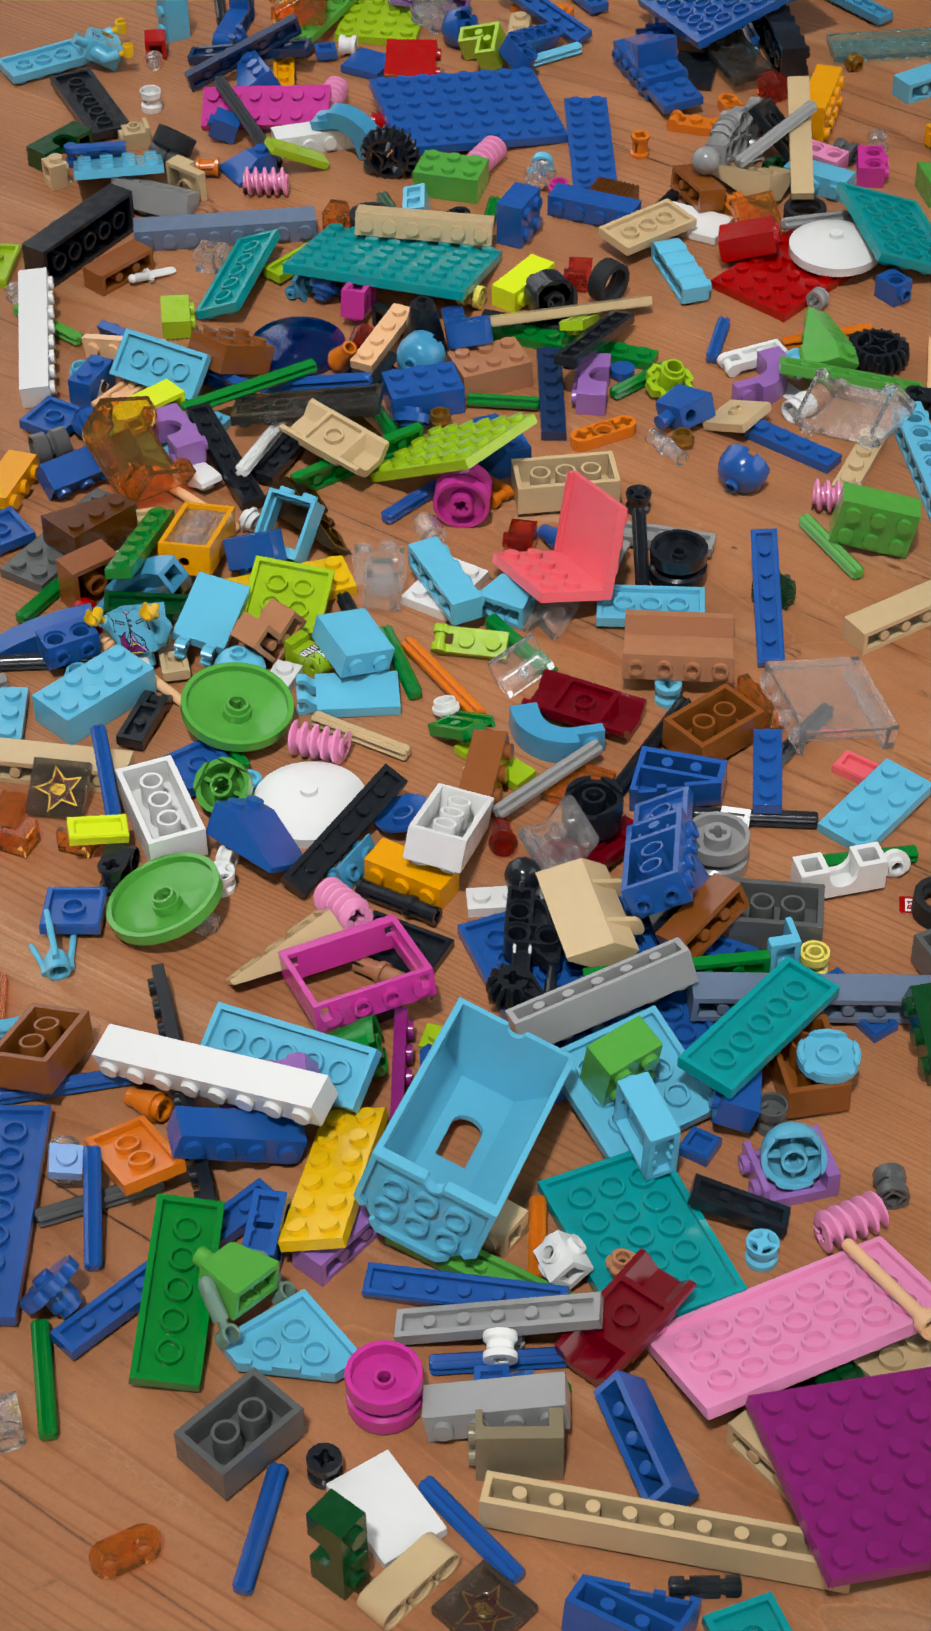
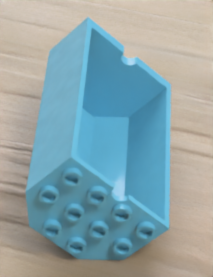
[353,997,577,1263]

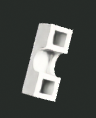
[790,841,888,899]

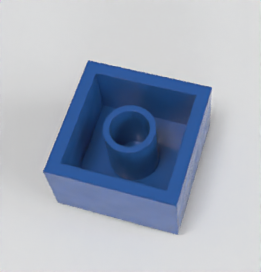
[496,182,543,249]

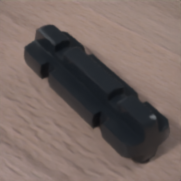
[668,1574,742,1599]

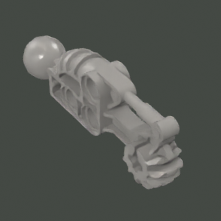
[692,96,764,175]

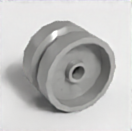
[692,811,751,880]

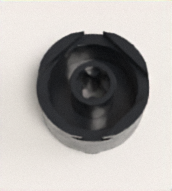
[523,269,578,322]
[564,775,624,846]

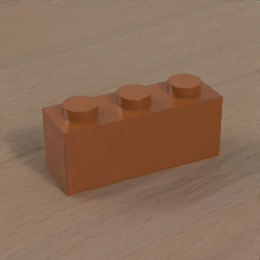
[670,164,727,212]
[82,239,154,297]
[459,729,514,817]
[655,872,750,957]

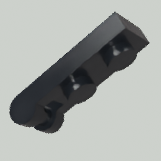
[116,690,173,750]

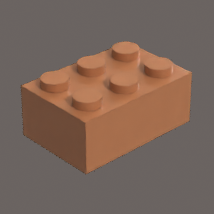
[447,337,532,402]

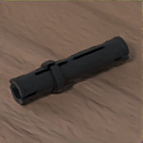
[355,878,442,925]

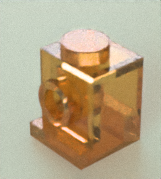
[322,199,350,229]

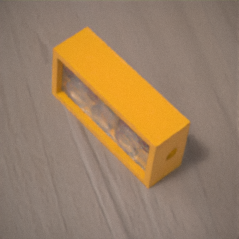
[158,502,236,576]

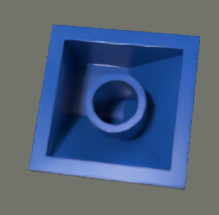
[220,143,278,188]

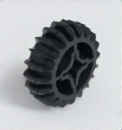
[360,124,419,180]
[849,327,910,376]

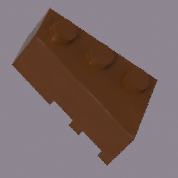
[41,493,138,555]

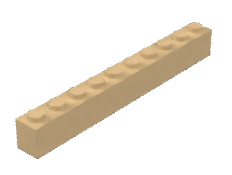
[479,1470,850,1594]

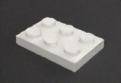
[401,557,489,622]

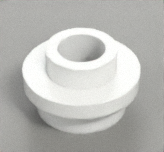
[239,507,260,532]
[432,695,460,718]
[884,849,911,878]

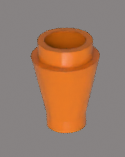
[328,340,357,371]
[124,1087,173,1123]

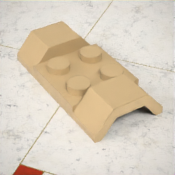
[279,398,389,478]

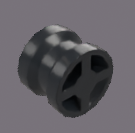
[625,484,652,515]
[306,1442,343,1490]

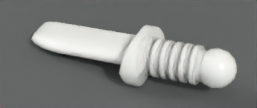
[128,267,177,283]

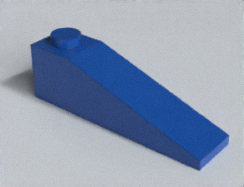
[473,413,532,479]

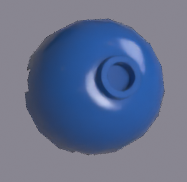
[441,6,479,49]
[718,444,770,494]

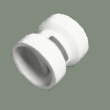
[140,85,163,115]
[781,391,816,424]

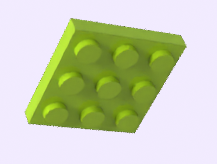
[240,555,335,640]

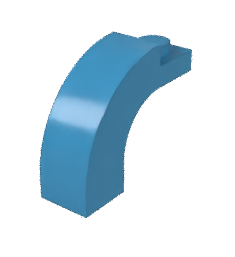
[310,103,377,160]
[96,555,189,608]
[509,702,605,763]

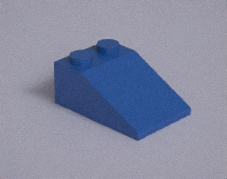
[206,795,303,873]

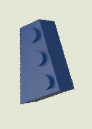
[237,50,281,86]
[629,746,728,811]
[561,1574,702,1631]

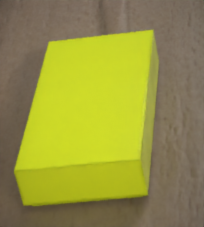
[66,814,130,846]

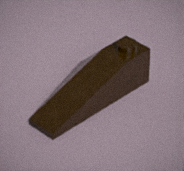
[264,475,349,556]

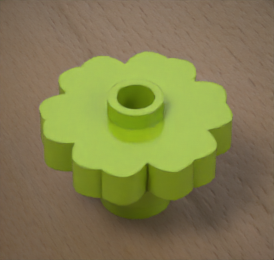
[645,359,694,399]

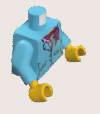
[84,602,172,666]

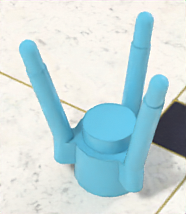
[29,909,77,981]

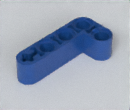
[212,0,255,45]
[498,22,563,69]
[441,305,494,349]

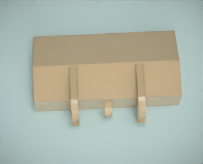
[535,858,644,967]

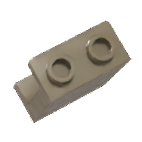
[468,1407,564,1481]

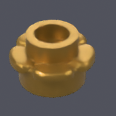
[844,53,864,72]
[430,406,452,428]
[670,427,695,450]

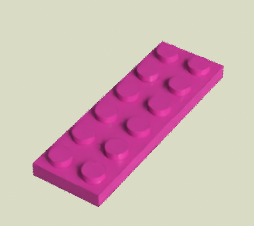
[201,85,331,130]

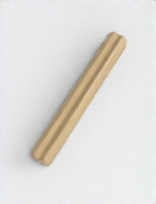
[311,711,411,761]

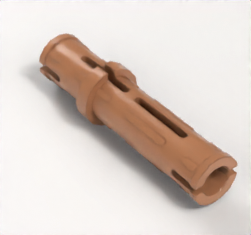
[352,957,439,1004]

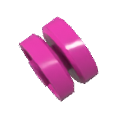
[433,464,493,528]
[344,1340,424,1435]

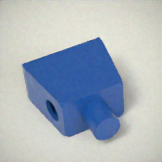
[654,384,716,430]

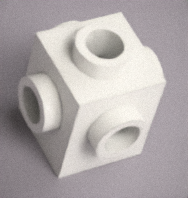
[533,1230,594,1290]

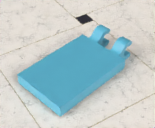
[172,571,250,667]
[296,670,401,717]

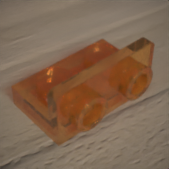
[737,673,786,729]

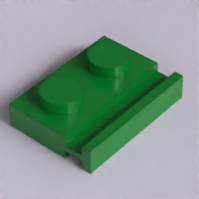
[427,710,496,743]

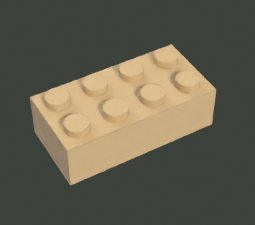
[511,451,621,515]

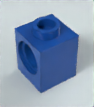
[874,268,913,308]

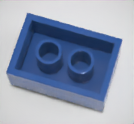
[381,361,465,424]

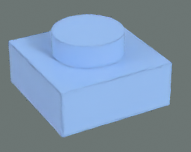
[47,1143,83,1181]

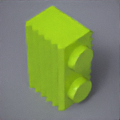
[160,294,196,340]

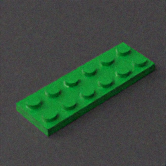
[129,1193,225,1392]

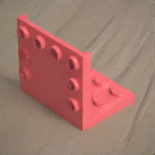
[492,471,628,603]

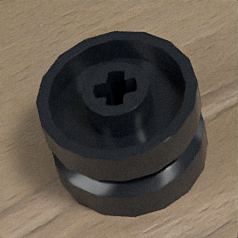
[649,529,708,587]

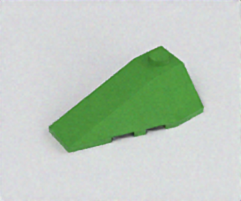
[799,306,859,369]

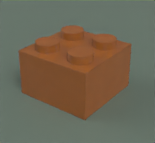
[56,539,117,608]

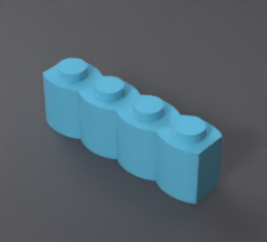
[651,238,712,304]

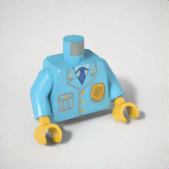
[72,18,134,71]

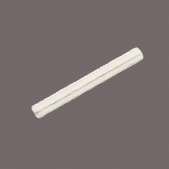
[235,418,286,477]

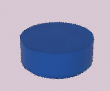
[610,361,635,382]

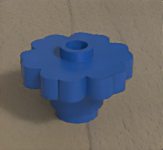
[19,1255,83,1319]

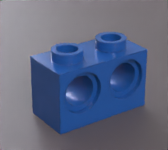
[35,615,101,671]
[242,1188,291,1271]

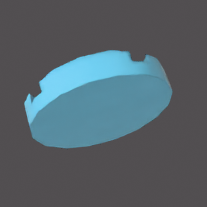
[796,1028,862,1085]

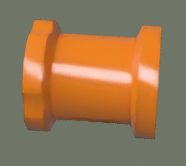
[630,130,650,159]
[196,157,220,177]

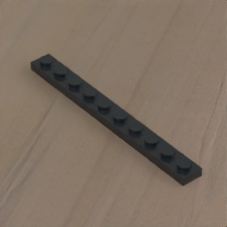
[251,351,390,486]
[147,963,216,1200]

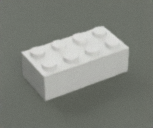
[115,755,208,862]
[403,783,494,874]

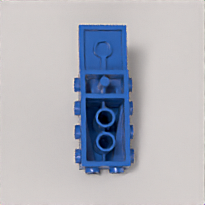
[612,31,704,114]
[621,785,709,919]

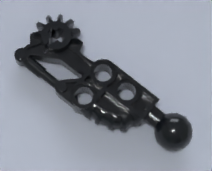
[486,856,562,1011]

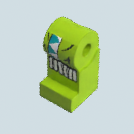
[284,629,334,678]

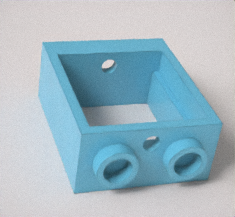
[254,486,325,563]
[613,1071,681,1181]

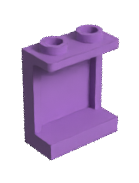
[738,1125,841,1206]

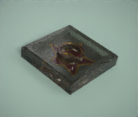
[25,757,93,819]
[431,1559,538,1631]

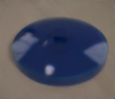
[252,316,345,376]

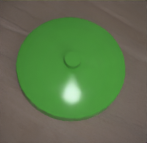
[180,662,294,752]
[106,852,223,946]

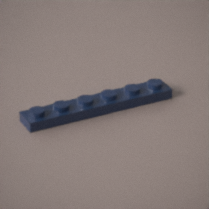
[184,13,302,92]
[187,38,313,65]
[536,347,566,441]

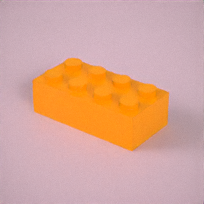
[810,64,845,143]

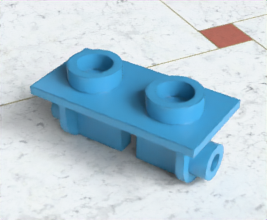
[285,275,318,303]
[327,834,375,889]

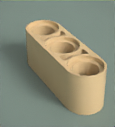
[357,1532,460,1631]

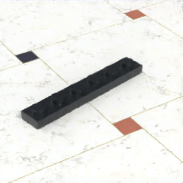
[554,309,635,370]
[185,402,265,510]
[280,763,408,900]

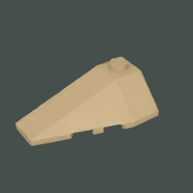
[712,161,791,206]
[225,909,344,985]

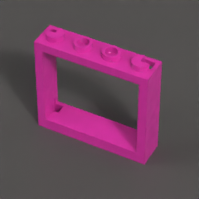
[278,914,437,1033]

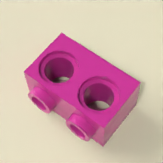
[856,145,889,188]
[341,282,377,321]

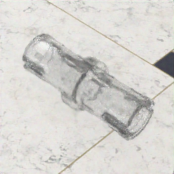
[645,428,689,466]

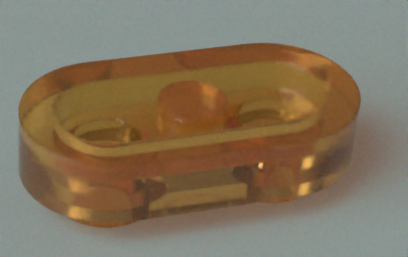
[89,1523,162,1579]

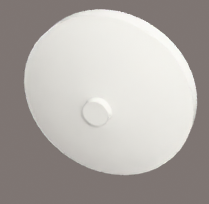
[788,220,878,277]
[253,761,364,849]

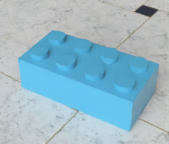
[32,644,157,745]

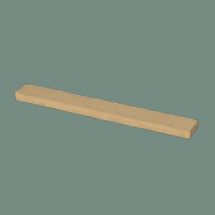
[787,76,814,200]
[490,295,652,327]

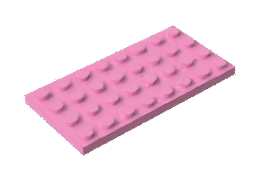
[646,1236,931,1420]

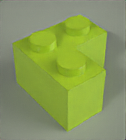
[458,21,506,71]

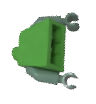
[192,1242,296,1349]

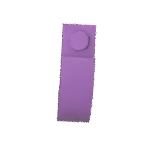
[731,346,788,404]

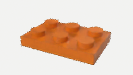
[84,1115,187,1196]

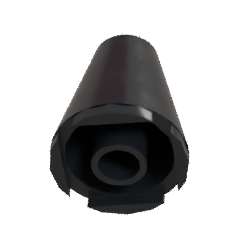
[402,296,448,355]

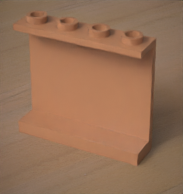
[622,609,735,683]

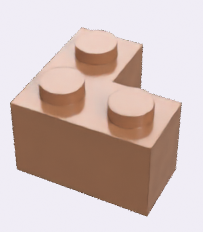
[230,598,307,665]

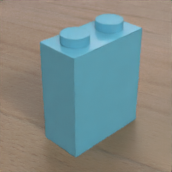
[312,608,395,678]

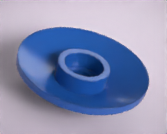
[375,794,427,833]

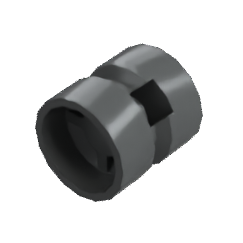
[28,425,72,465]

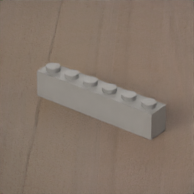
[505,937,699,1044]

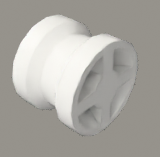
[338,34,358,56]
[214,860,237,898]
[483,1327,518,1366]

